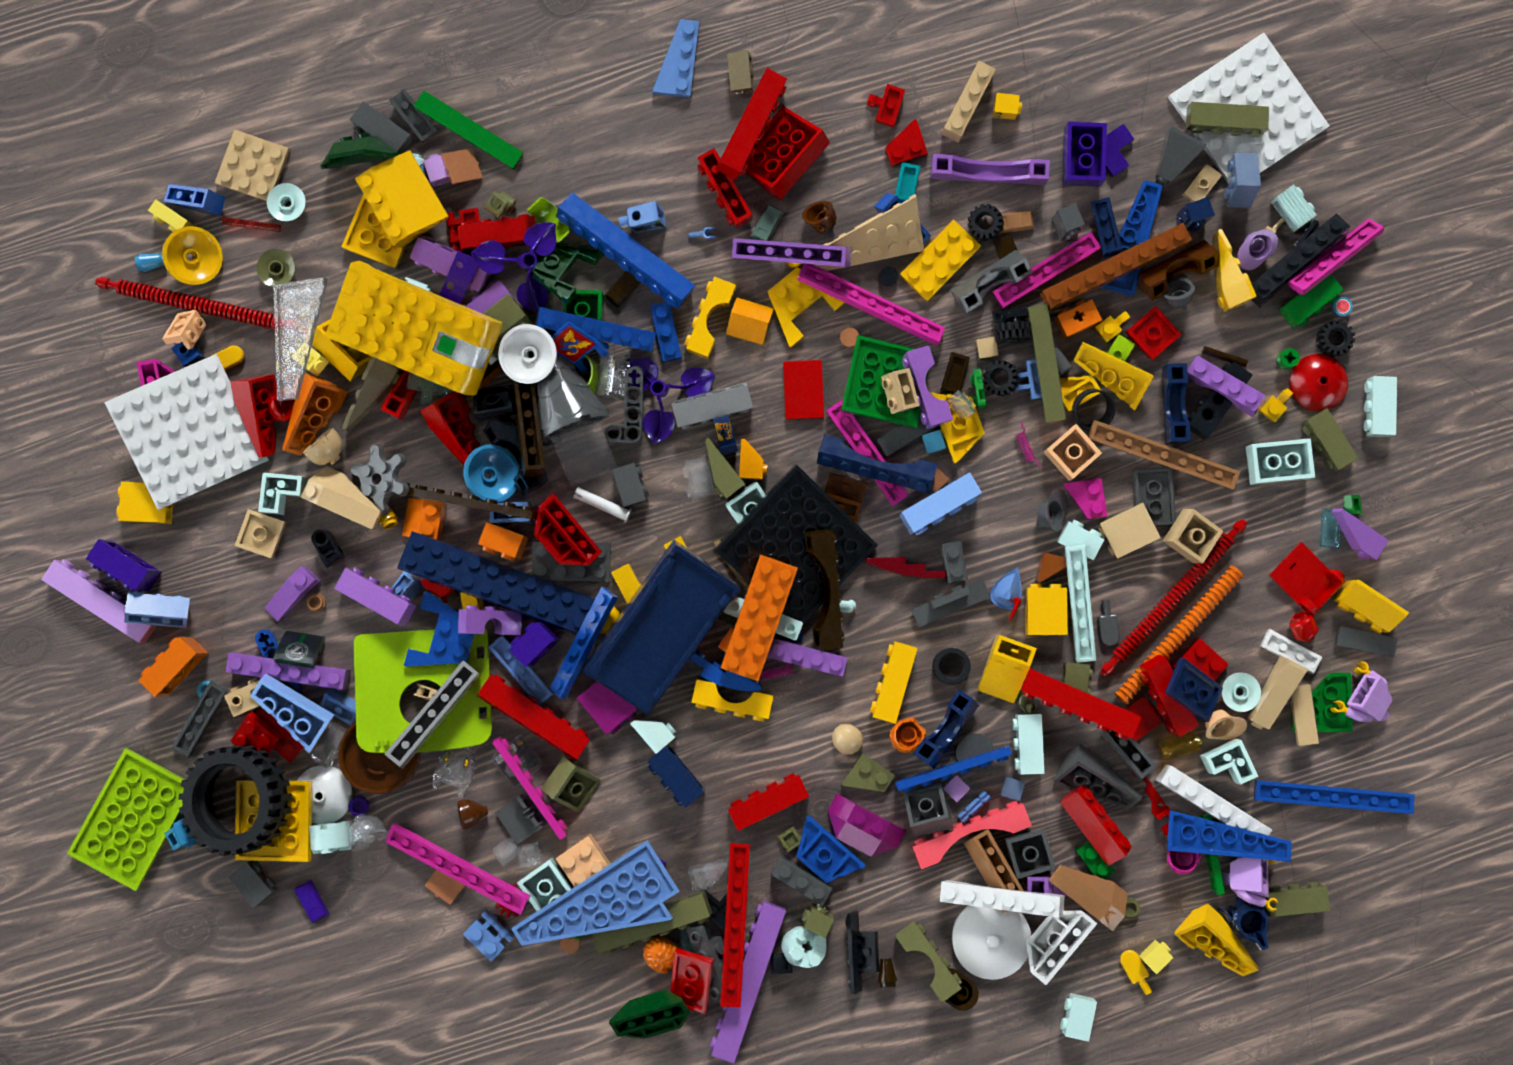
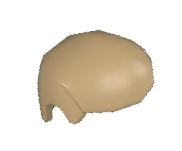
[832,724,863,755]

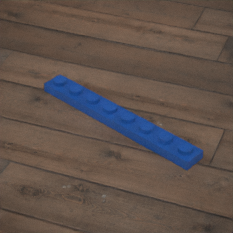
[1254,780,1415,814]

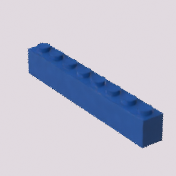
[556,192,695,309]

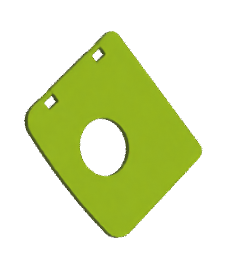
[354,629,492,753]

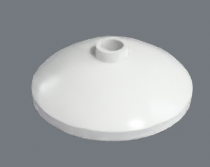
[498,324,557,384]
[297,765,353,824]

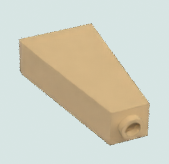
[1247,656,1308,730]

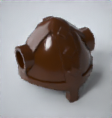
[802,201,837,234]

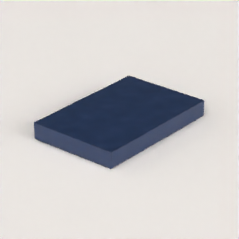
[1165,658,1223,722]

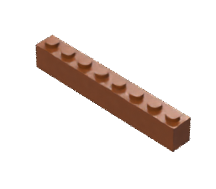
[1039,223,1192,312]

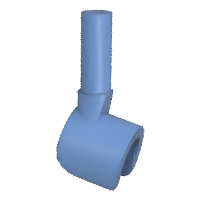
[688,227,717,239]

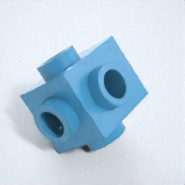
[164,819,197,851]

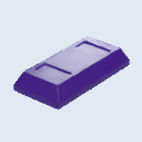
[294,880,330,924]

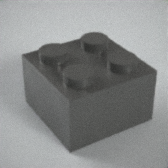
[1003,827,1055,879]

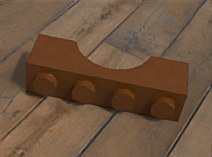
[1137,239,1219,301]

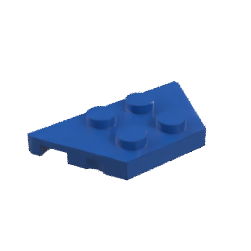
[796,814,866,883]

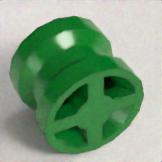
[1276,348,1300,370]

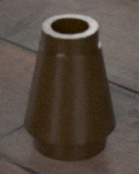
[878,958,897,988]

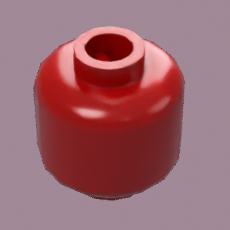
[1289,612,1319,642]

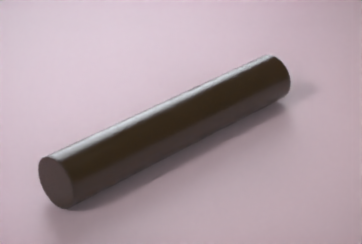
[1202,346,1248,367]

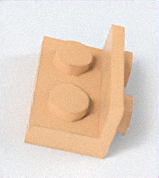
[162,310,206,350]

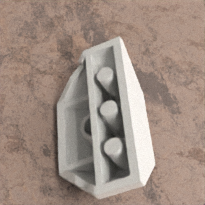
[1026,910,1097,985]

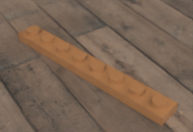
[1088,420,1240,490]

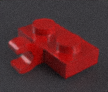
[866,84,905,128]

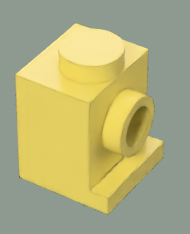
[293,343,329,377]

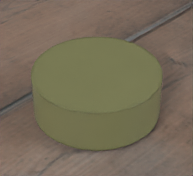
[1125,897,1140,918]

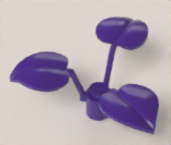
[471,222,556,313]
[626,358,715,443]

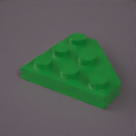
[1291,673,1353,732]

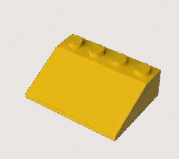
[355,150,449,248]

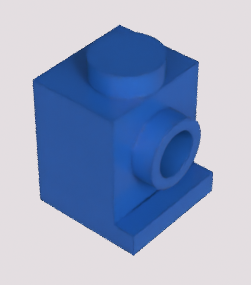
[171,342,205,367]

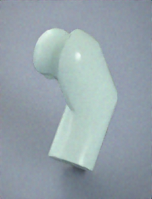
[840,600,856,613]

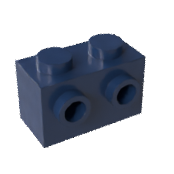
[1176,197,1215,232]

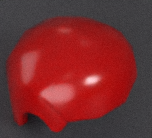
[268,391,295,422]

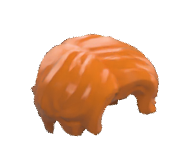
[889,717,926,753]
[643,935,677,974]

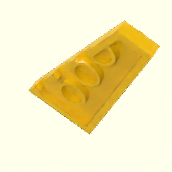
[1074,342,1153,411]

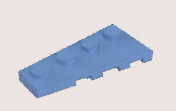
[652,19,700,98]

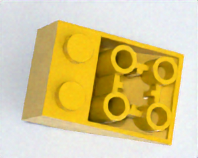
[977,635,1037,704]

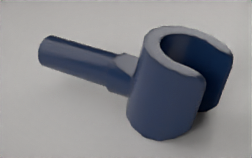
[775,633,803,644]

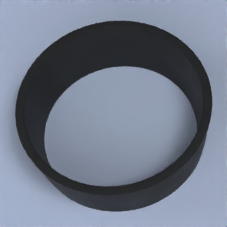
[1072,389,1116,431]

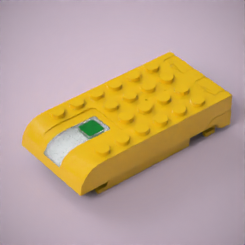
[325,260,503,396]

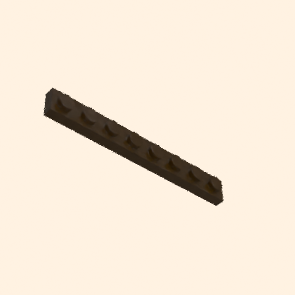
[405,482,538,520]

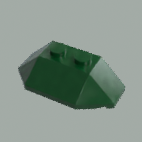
[320,133,399,169]
[609,990,690,1039]

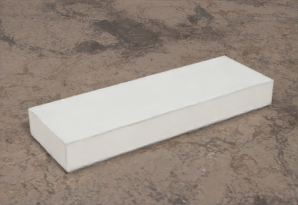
[1260,629,1322,674]

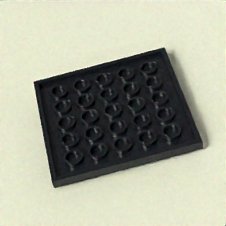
[714,464,878,624]

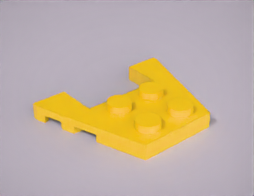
[767,267,845,348]

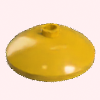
[162,226,223,285]

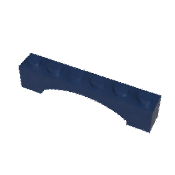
[816,434,938,494]

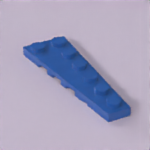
[1100,180,1163,297]
[1167,810,1292,862]

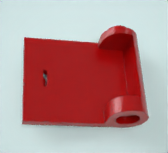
[1269,542,1346,616]

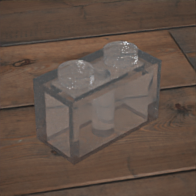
[682,457,716,501]

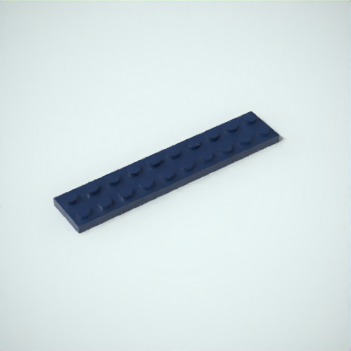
[397,531,595,634]

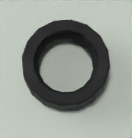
[932,648,971,685]

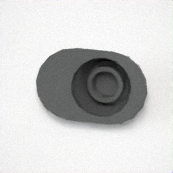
[1163,273,1195,310]
[1036,488,1068,532]

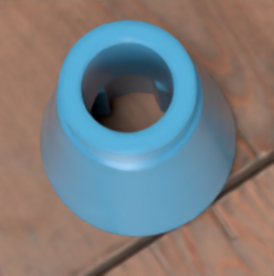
[135,254,164,273]

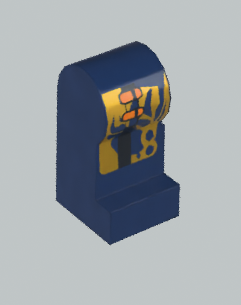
[713,415,738,455]

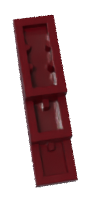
[865,556,946,579]

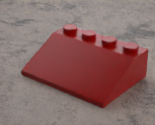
[745,106,830,201]

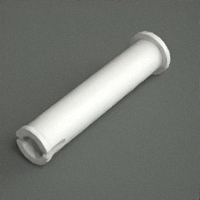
[573,487,632,523]

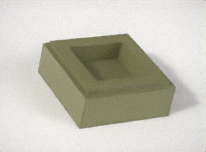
[777,825,801,853]

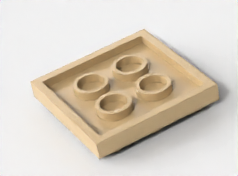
[215,129,290,202]

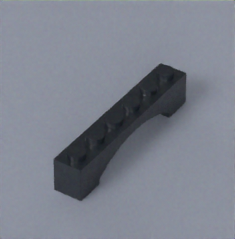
[1252,213,1351,308]

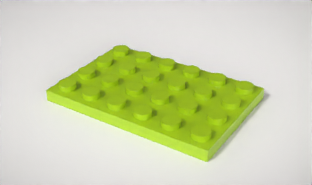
[67,748,186,891]

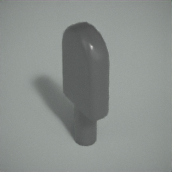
[1098,600,1120,647]

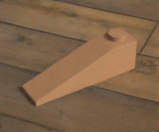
[1049,864,1128,931]

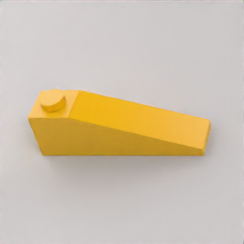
[1174,904,1259,976]

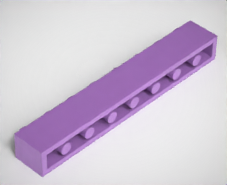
[709,900,786,1063]

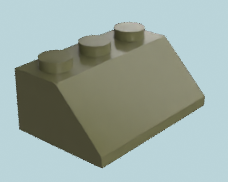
[482,293,533,365]

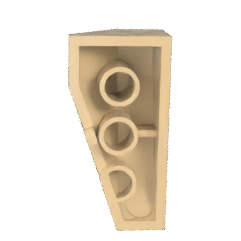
[301,466,382,530]

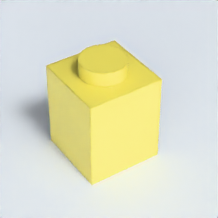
[1139,940,1173,974]

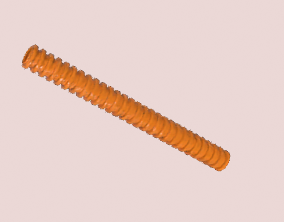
[1114,565,1244,705]

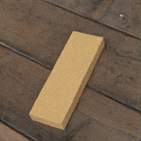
[1290,684,1319,746]

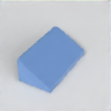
[391,571,423,600]
[320,688,356,726]

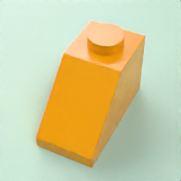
[739,439,767,481]

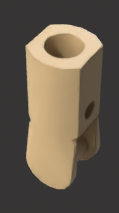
[413,683,438,701]

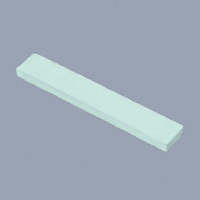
[1065,545,1096,663]

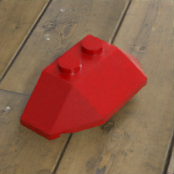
[534,493,602,565]

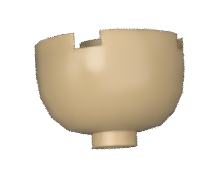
[303,428,343,465]

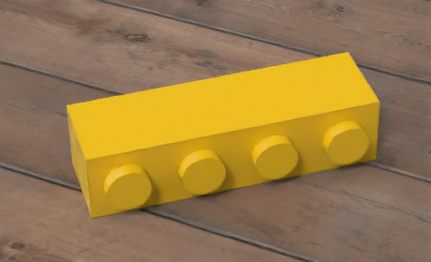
[870,641,918,724]

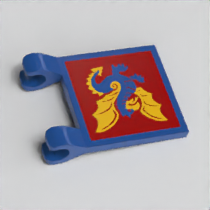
[551,321,610,374]

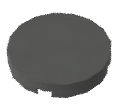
[955,733,995,773]

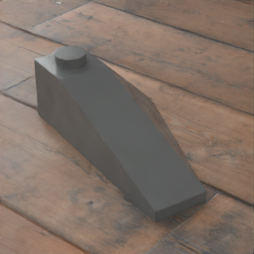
[1054,744,1142,808]

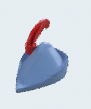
[990,567,1022,622]

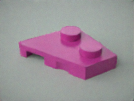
[1063,478,1108,520]

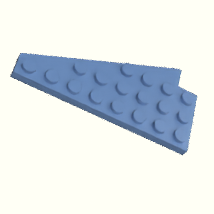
[511,840,680,946]

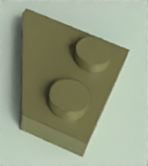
[841,753,895,792]

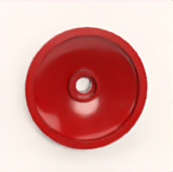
[1289,354,1348,412]

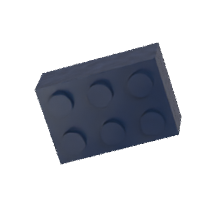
[647,744,705,808]

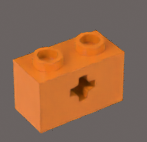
[1054,299,1102,340]

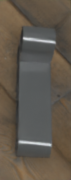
[604,366,644,443]

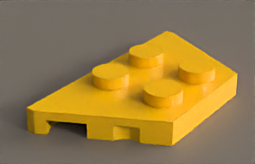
[930,392,985,464]

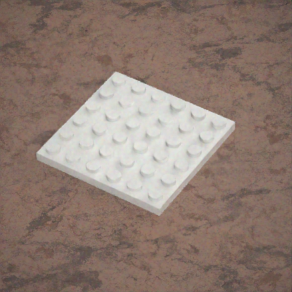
[1168,33,1330,184]
[104,354,269,510]

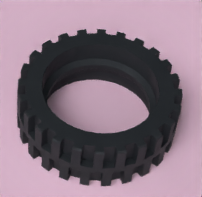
[179,745,292,856]

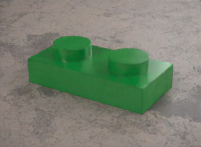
[1075,840,1116,879]

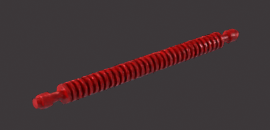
[95,277,300,332]
[1099,519,1248,677]

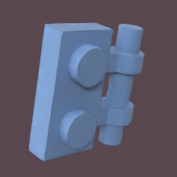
[463,909,515,962]

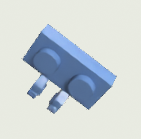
[1015,360,1042,400]

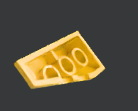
[1213,229,1256,312]

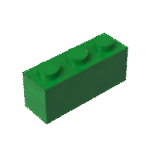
[1278,274,1344,328]

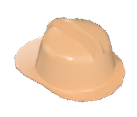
[1205,710,1247,740]

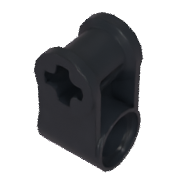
[311,529,345,568]

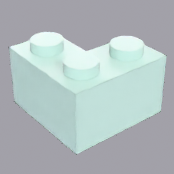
[258,473,308,515]
[1200,739,1258,785]

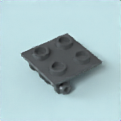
[495,791,548,845]

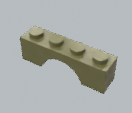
[895,921,963,1003]

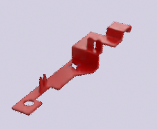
[1130,770,1171,837]

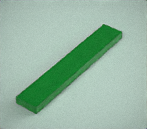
[413,90,523,170]

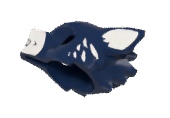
[1217,896,1269,950]

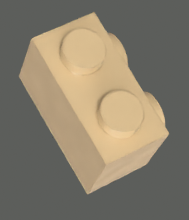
[881,368,920,414]
[224,677,261,717]

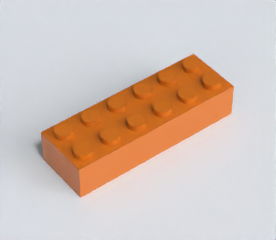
[721,554,798,681]

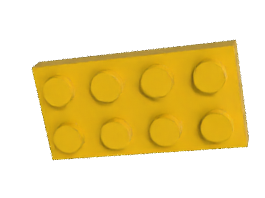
[900,219,981,302]

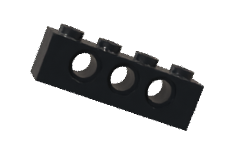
[1187,361,1253,440]

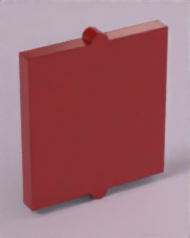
[1125,695,1163,741]

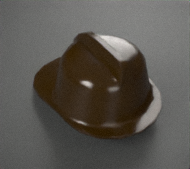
[946,968,979,1011]

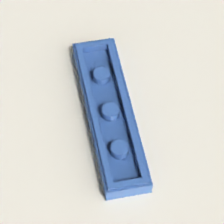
[488,635,553,706]

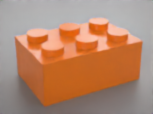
[138,637,208,697]

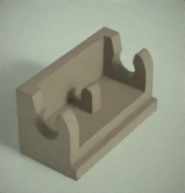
[727,50,755,95]

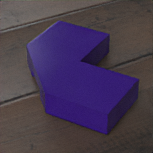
[1106,124,1134,178]

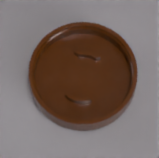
[338,722,420,794]

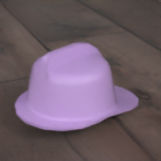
[1237,229,1278,270]

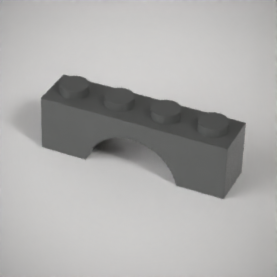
[951,250,1033,313]

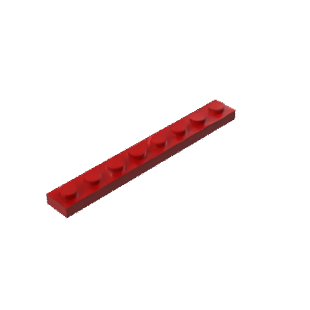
[720,843,750,1008]

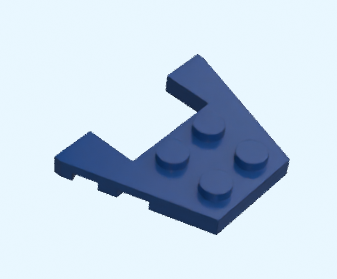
[403,591,475,666]

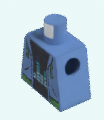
[619,201,667,233]

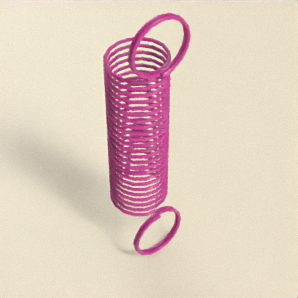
[1015,421,1041,469]
[759,664,801,680]

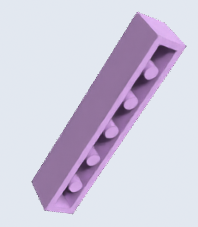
[41,559,157,643]

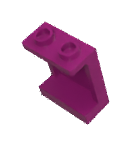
[577,682,638,735]

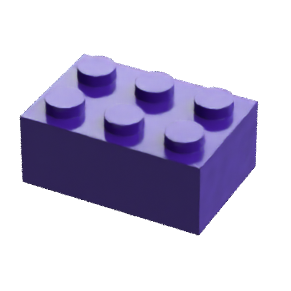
[1062,122,1107,187]
[86,539,161,592]
[509,622,561,667]

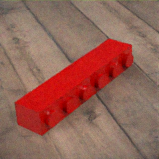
[715,68,787,180]
[1021,668,1142,741]
[476,674,590,761]

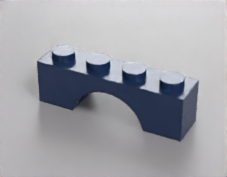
[1162,363,1191,444]
[913,689,979,769]

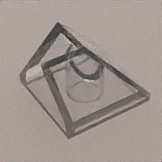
[688,857,729,892]

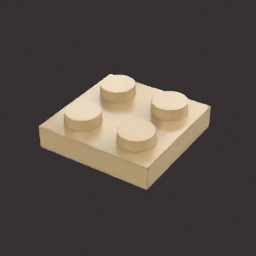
[235,509,287,559]

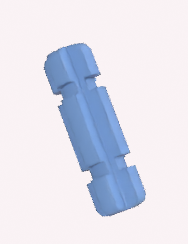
[957,791,991,823]

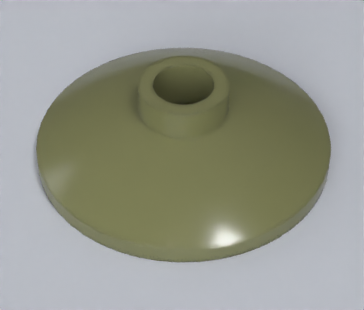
[256,249,296,287]

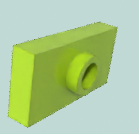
[1107,334,1135,361]

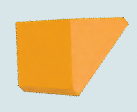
[726,298,774,345]

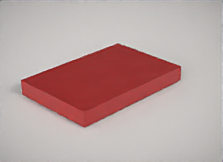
[783,360,824,420]
[670,948,714,1014]

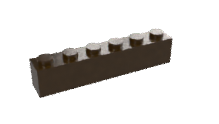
[511,379,545,478]

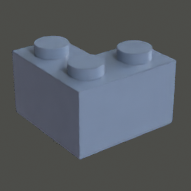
[1224,152,1261,208]

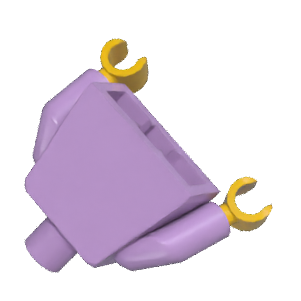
[1330,661,1392,722]
[1221,857,1278,912]

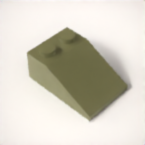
[705,438,745,502]

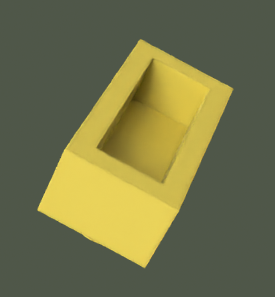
[148,199,193,232]

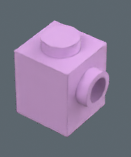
[423,154,451,187]

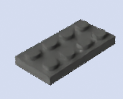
[532,541,611,582]

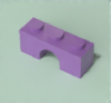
[458,606,522,635]

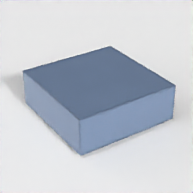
[1000,776,1025,801]

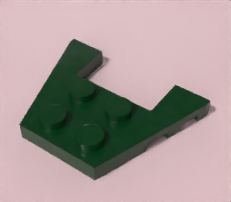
[525,243,604,304]

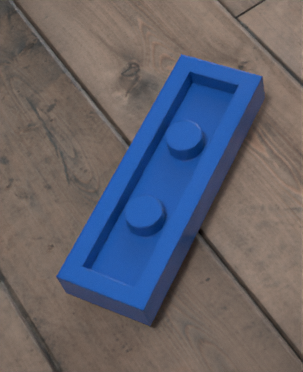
[650,302,682,363]

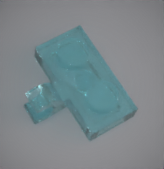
[407,372,448,406]

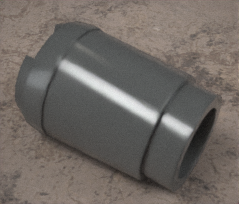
[1055,347,1072,378]

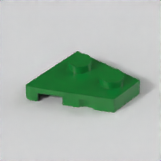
[970,369,987,410]

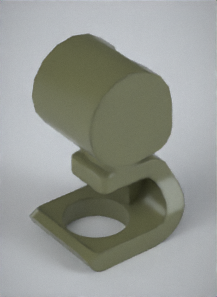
[485,191,517,218]

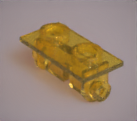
[1158,731,1202,761]

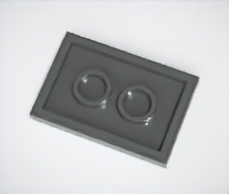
[1132,467,1176,527]

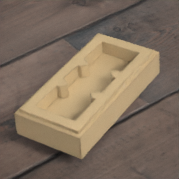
[1182,164,1222,202]

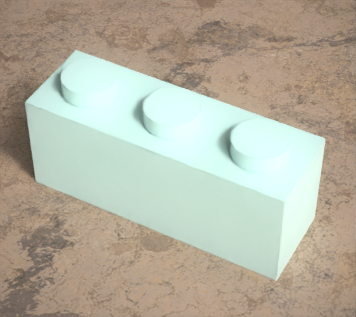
[1364,376,1397,437]
[1012,713,1044,775]

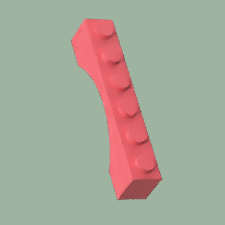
[911,801,1032,869]

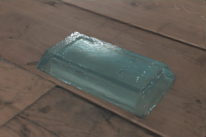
[1319,508,1341,549]

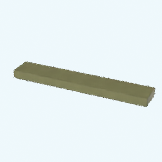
[1027,304,1066,423]

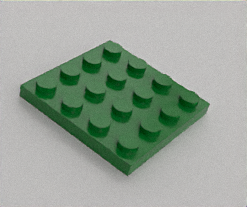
[840,335,933,429]

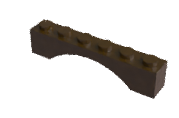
[805,529,845,651]

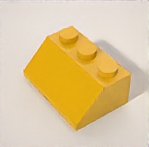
[309,319,372,381]
[1333,579,1409,634]

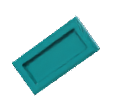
[895,162,921,202]

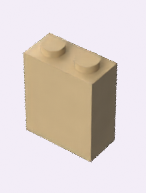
[1098,502,1161,559]

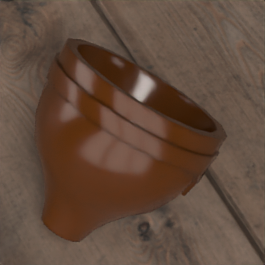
[457,799,488,830]

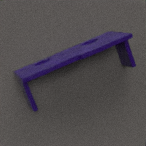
[440,250,479,305]

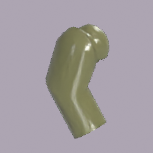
[1017,689,1037,714]

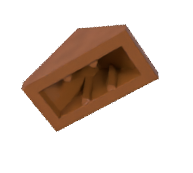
[1035,552,1067,583]

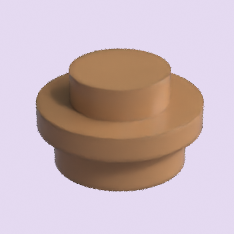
[306,593,326,612]

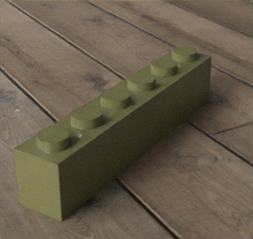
[591,890,712,955]

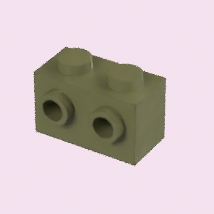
[801,903,834,938]

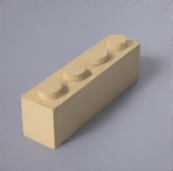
[942,61,996,143]

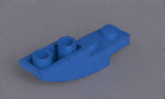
[689,650,762,691]

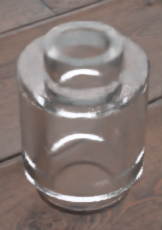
[947,390,976,419]

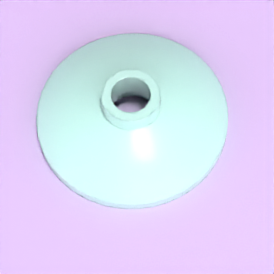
[267,183,306,222]
[1221,672,1261,712]

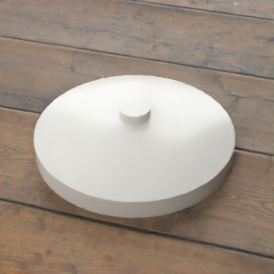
[952,906,1031,980]

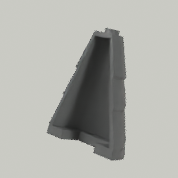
[533,352,609,448]

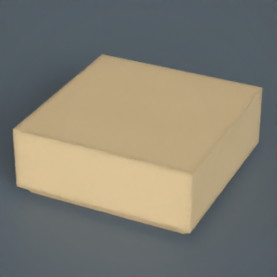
[976,337,999,360]

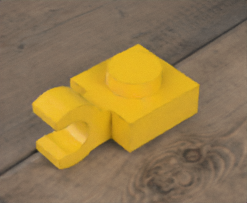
[1094,311,1130,343]
[1258,388,1293,423]

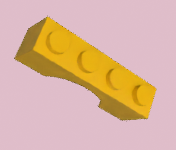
[684,277,736,359]
[691,679,773,722]

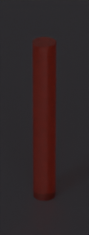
[222,217,281,232]

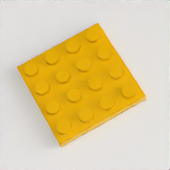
[235,780,312,862]

